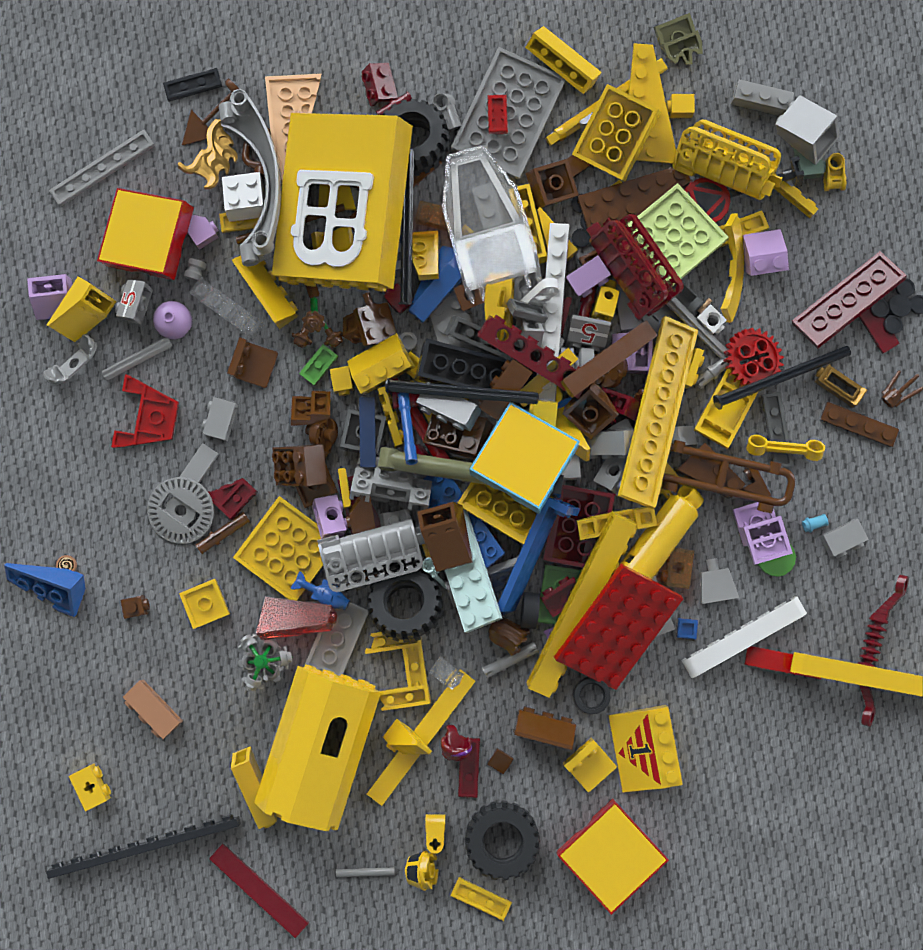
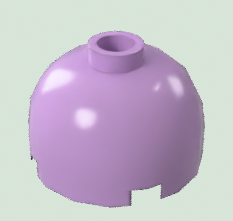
[153,301,192,339]

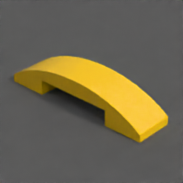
[576,507,657,540]

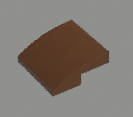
[291,391,331,426]

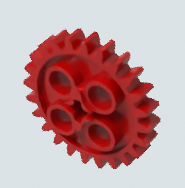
[723,328,784,387]

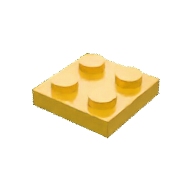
[179,579,230,629]

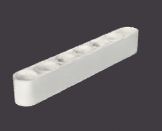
[682,596,807,678]

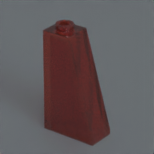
[256,597,337,640]

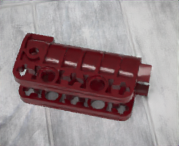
[586,214,684,321]

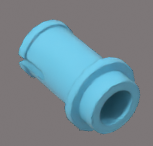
[802,514,829,533]

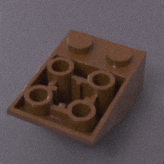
[423,414,494,459]
[272,445,327,486]
[417,502,473,572]

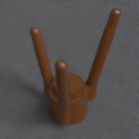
[881,370,923,408]

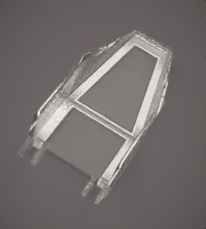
[442,145,542,304]

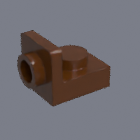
[343,312,362,344]
[121,595,150,619]

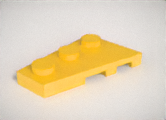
[412,231,439,280]

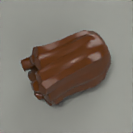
[488,617,530,656]

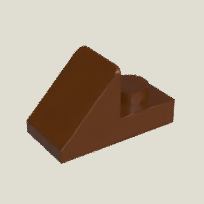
[741,467,771,497]

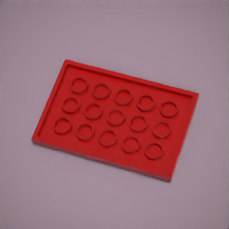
[554,563,683,690]

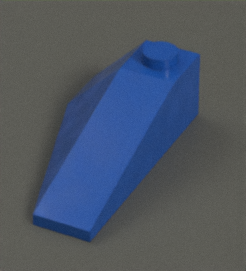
[409,246,475,323]
[4,563,86,617]

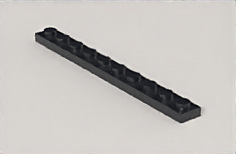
[46,814,241,879]

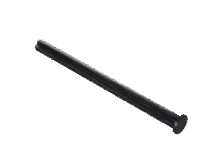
[398,148,414,305]
[713,346,851,410]
[385,378,539,404]

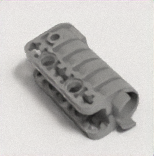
[317,519,425,592]

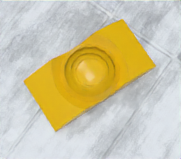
[694,369,758,449]

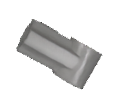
[433,93,461,132]

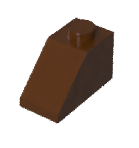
[346,495,375,533]

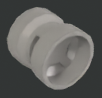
[183,258,207,283]

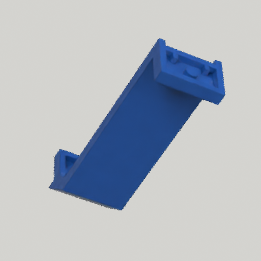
[498,498,580,616]

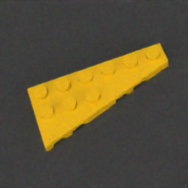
[629,43,676,164]

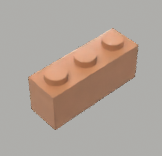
[123,679,183,739]

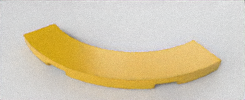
[721,213,744,323]

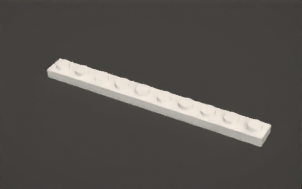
[537,223,570,401]

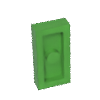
[299,344,338,386]

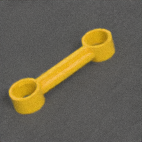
[746,435,825,461]

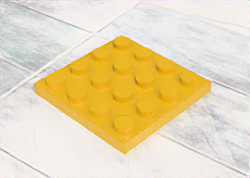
[233,496,323,604]

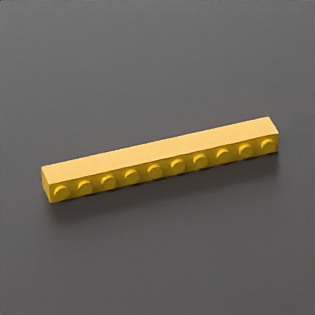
[526,511,637,698]

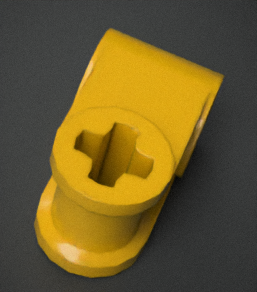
[823,153,846,191]
[425,814,445,853]

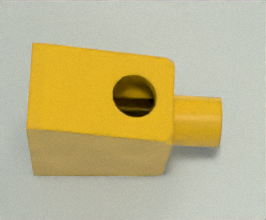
[591,280,620,322]

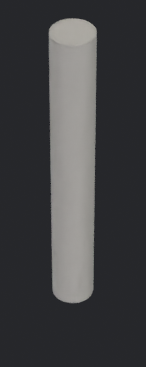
[336,867,395,877]

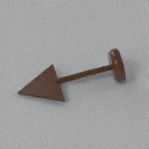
[182,78,244,145]

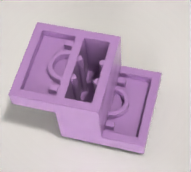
[732,502,793,565]

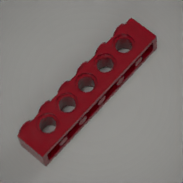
[477,315,584,399]

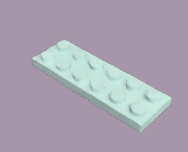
[445,509,502,633]

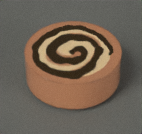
[56,555,77,571]

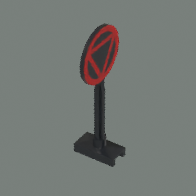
[684,156,804,223]

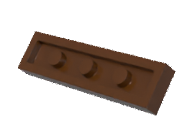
[820,402,899,447]

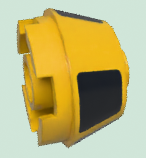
[405,850,439,891]

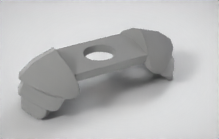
[43,335,97,385]

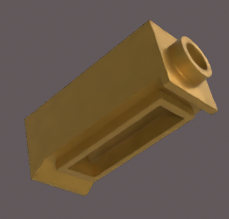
[815,364,867,408]

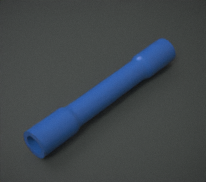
[398,392,418,465]

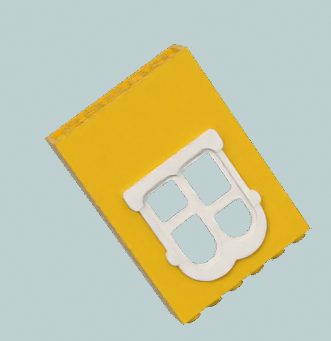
[272,113,413,292]

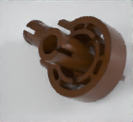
[305,418,338,463]

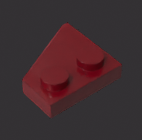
[208,478,258,520]

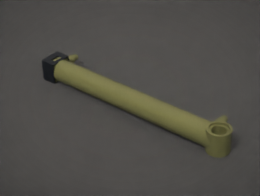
[377,447,564,498]

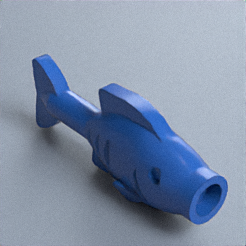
[291,571,350,610]

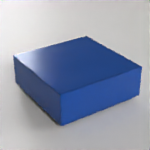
[677,618,698,639]

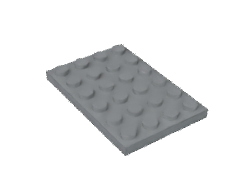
[451,47,566,180]

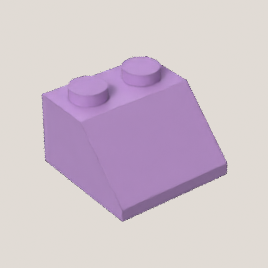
[743,229,789,276]

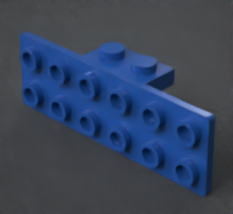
[423,476,505,569]

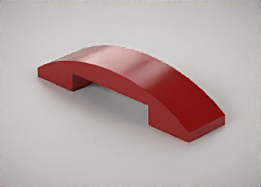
[744,646,821,679]

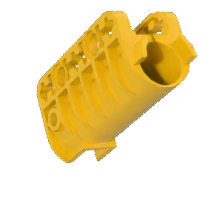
[673,120,782,200]

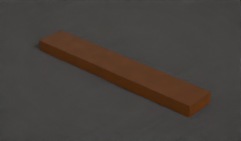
[560,320,658,398]

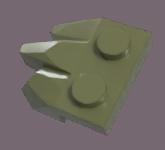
[653,13,703,65]

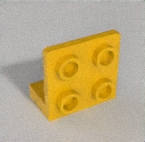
[563,737,617,792]

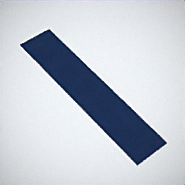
[359,397,376,467]

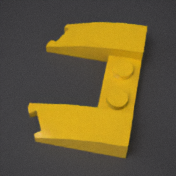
[365,632,431,711]

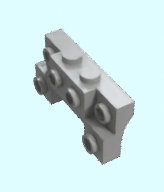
[349,466,432,510]

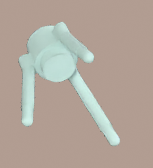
[422,557,447,589]

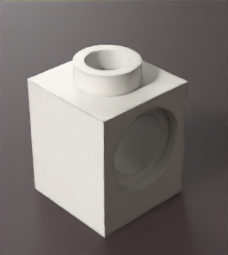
[696,304,726,335]

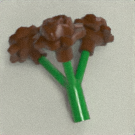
[291,298,343,348]

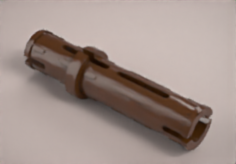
[195,512,250,554]

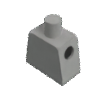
[699,558,739,604]

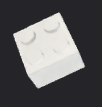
[222,172,265,222]

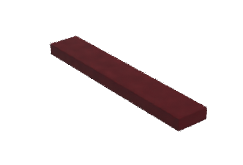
[209,843,309,938]

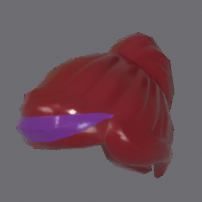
[441,725,472,762]

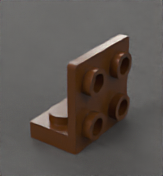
[227,337,278,388]

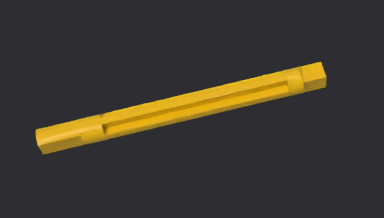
[545,58,668,146]

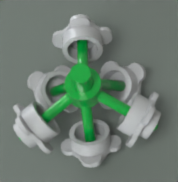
[238,634,293,691]

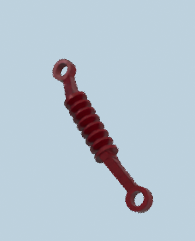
[857,574,909,727]

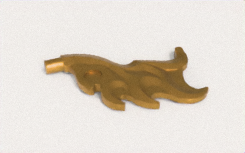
[178,119,238,190]

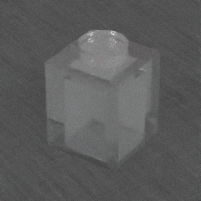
[429,656,464,690]

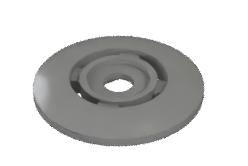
[147,477,214,544]

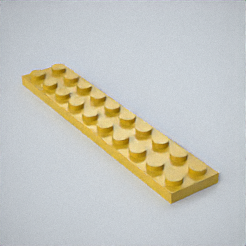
[618,316,698,509]

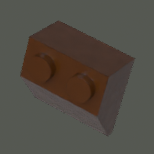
[525,159,579,209]
[563,382,618,440]

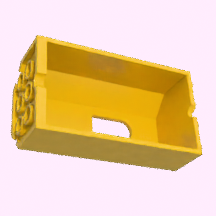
[254,664,381,831]

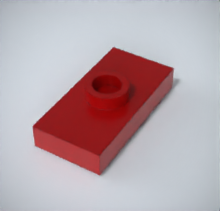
[487,95,508,134]

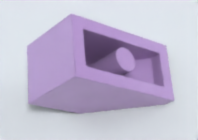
[188,215,219,250]

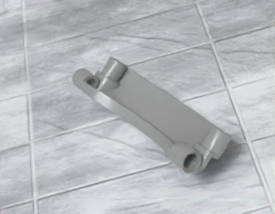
[218,89,281,266]

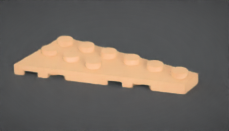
[265,74,321,184]

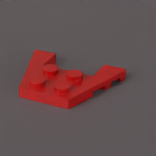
[111,374,179,448]

